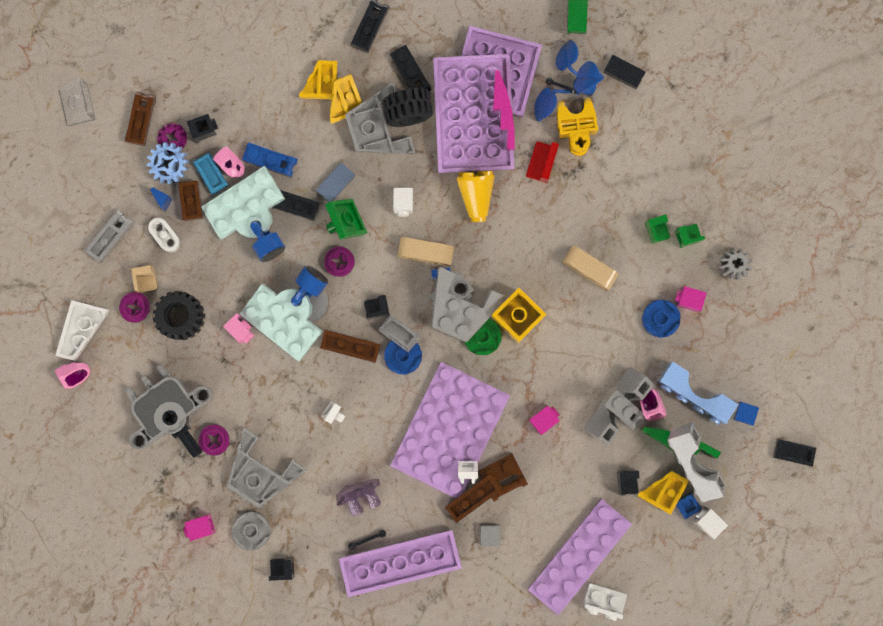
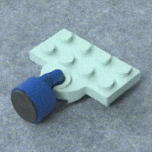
[201,166,285,262]
[240,266,328,362]

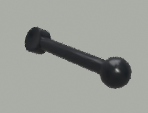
[546,78,578,94]
[348,530,386,550]

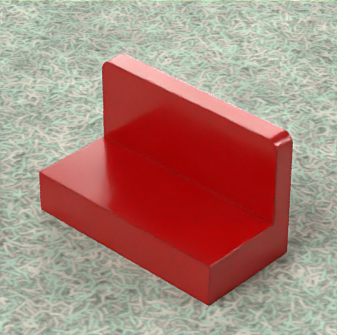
[526,141,559,183]

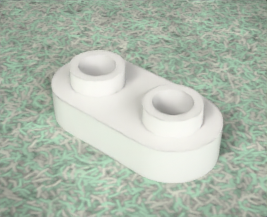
[148,218,180,253]

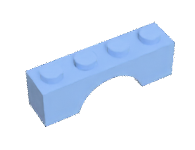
[657,362,739,425]

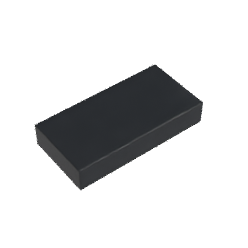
[603,55,646,89]
[773,439,817,467]

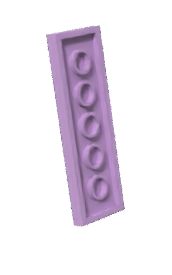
[528,499,632,615]
[339,530,462,597]

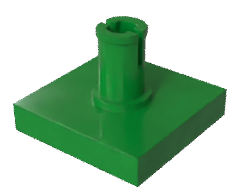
[325,199,368,240]

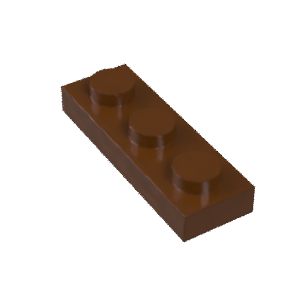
[320,330,381,363]
[445,473,503,523]

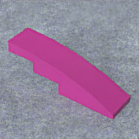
[493,70,515,151]

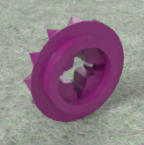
[156,123,187,153]
[324,246,355,277]
[119,292,150,323]
[199,425,230,456]

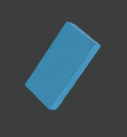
[193,153,229,195]

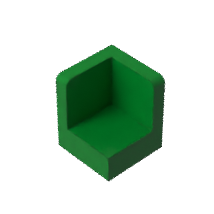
[645,214,670,244]
[675,224,706,248]

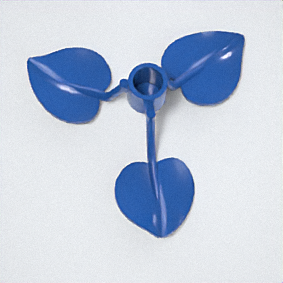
[534,40,604,122]

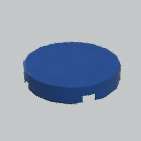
[642,300,680,338]
[384,341,422,375]

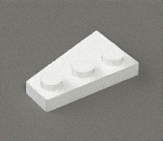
[55,300,110,361]

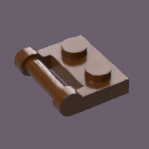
[478,453,528,502]

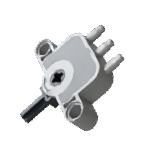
[125,364,214,458]

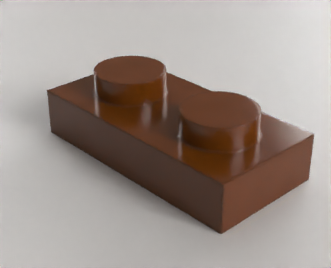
[178,180,203,221]

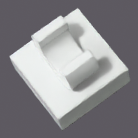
[321,401,345,424]
[458,461,478,484]

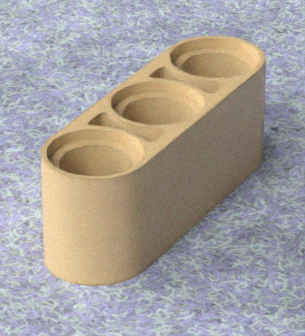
[397,237,455,266]
[562,245,619,291]

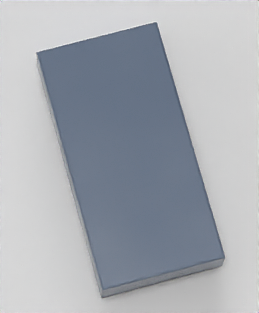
[316,163,356,202]

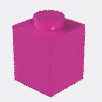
[675,286,707,313]
[529,406,560,435]
[183,514,216,541]

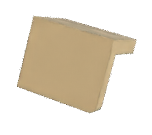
[131,265,158,293]

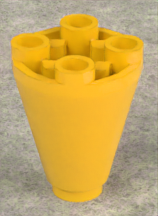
[457,171,495,222]

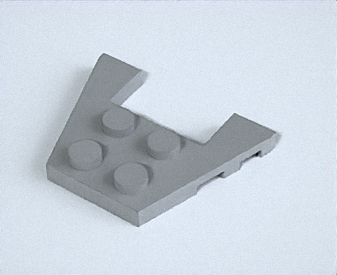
[345,82,416,154]
[431,266,507,342]
[227,428,307,508]

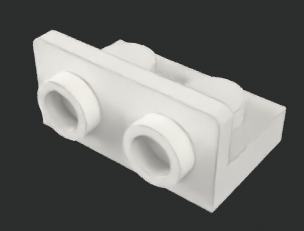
[583,583,627,621]

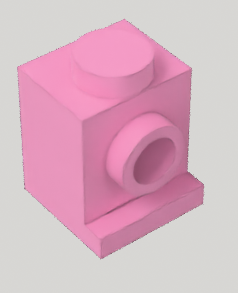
[223,313,254,344]

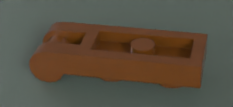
[125,92,156,146]

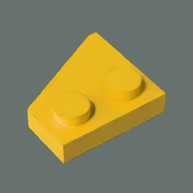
[299,60,338,100]
[329,74,362,124]
[637,471,689,515]

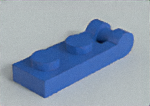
[242,142,298,178]

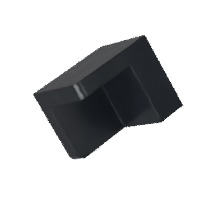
[364,295,390,320]
[617,470,640,496]
[269,558,295,581]

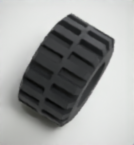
[382,88,433,127]
[153,291,205,341]

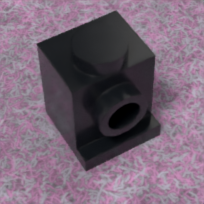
[186,114,219,143]

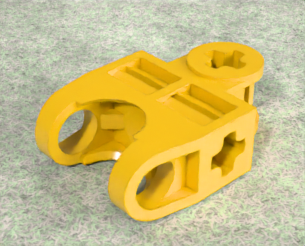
[557,98,598,156]

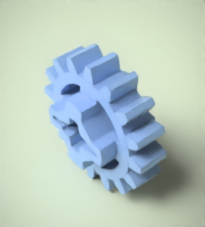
[147,142,189,184]

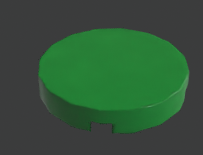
[464,319,502,356]

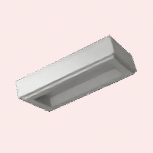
[378,314,420,352]

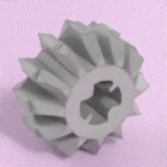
[719,248,752,280]

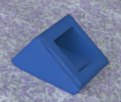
[150,187,172,211]

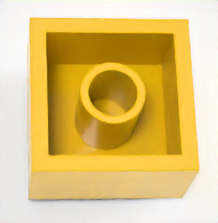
[491,288,547,343]

